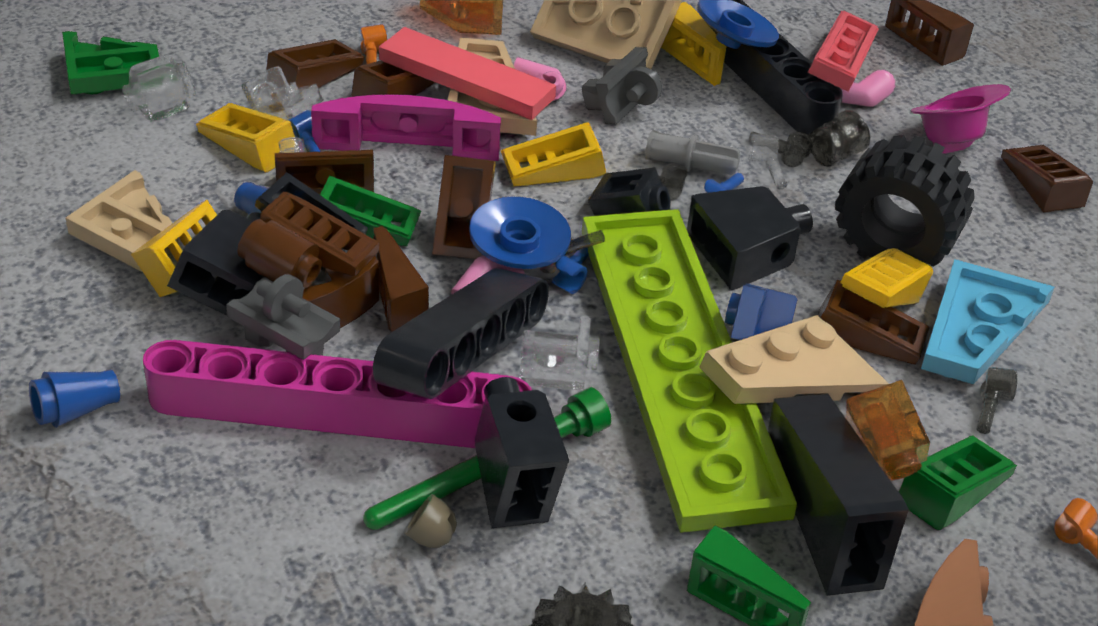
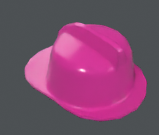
[911,84,1011,154]

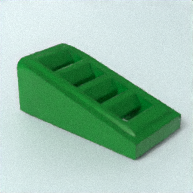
[320,176,421,247]
[899,436,1017,530]
[686,525,811,626]

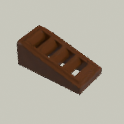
[885,0,974,66]
[265,39,364,99]
[351,61,436,97]
[1001,145,1093,213]
[260,192,379,277]
[373,226,429,333]
[817,280,930,365]

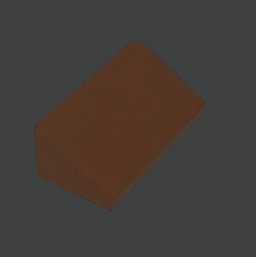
[275,150,374,195]

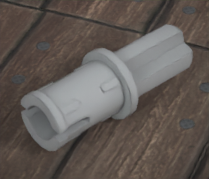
[645,130,740,175]

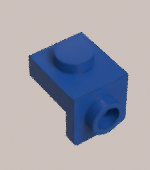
[725,284,798,340]

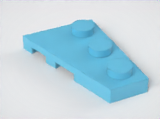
[921,259,1055,384]

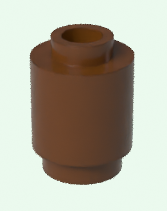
[237,219,322,288]

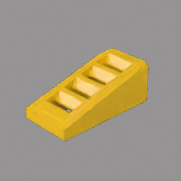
[661,2,726,86]
[196,103,298,172]
[500,122,606,187]
[131,200,217,297]
[840,248,933,308]

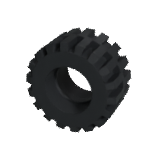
[835,135,975,267]

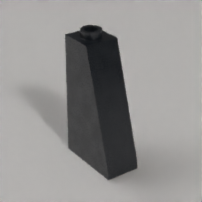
[768,394,909,596]

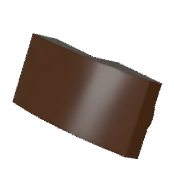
[302,256,379,328]

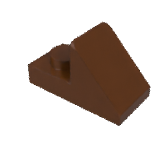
[432,155,496,260]

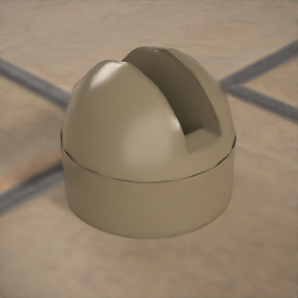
[404,494,457,548]

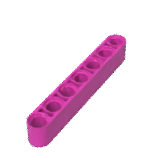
[143,340,532,448]

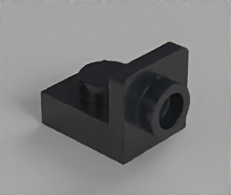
[588,167,671,216]

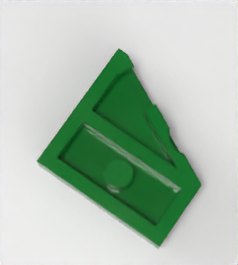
[62,31,164,95]

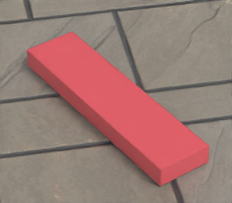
[808,11,879,92]
[379,27,556,120]

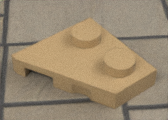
[66,170,179,272]

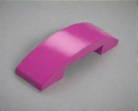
[311,95,501,161]

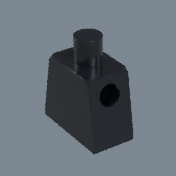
[687,186,813,290]
[167,210,264,316]
[475,377,569,529]

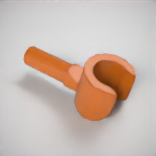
[361,24,387,64]
[1054,498,1098,560]

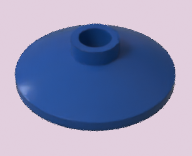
[697,0,779,49]
[469,197,571,269]

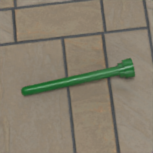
[363,387,611,530]

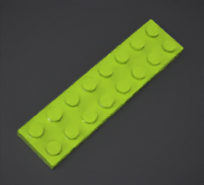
[582,209,797,533]

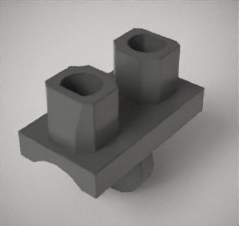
[582,47,662,124]
[227,274,340,360]

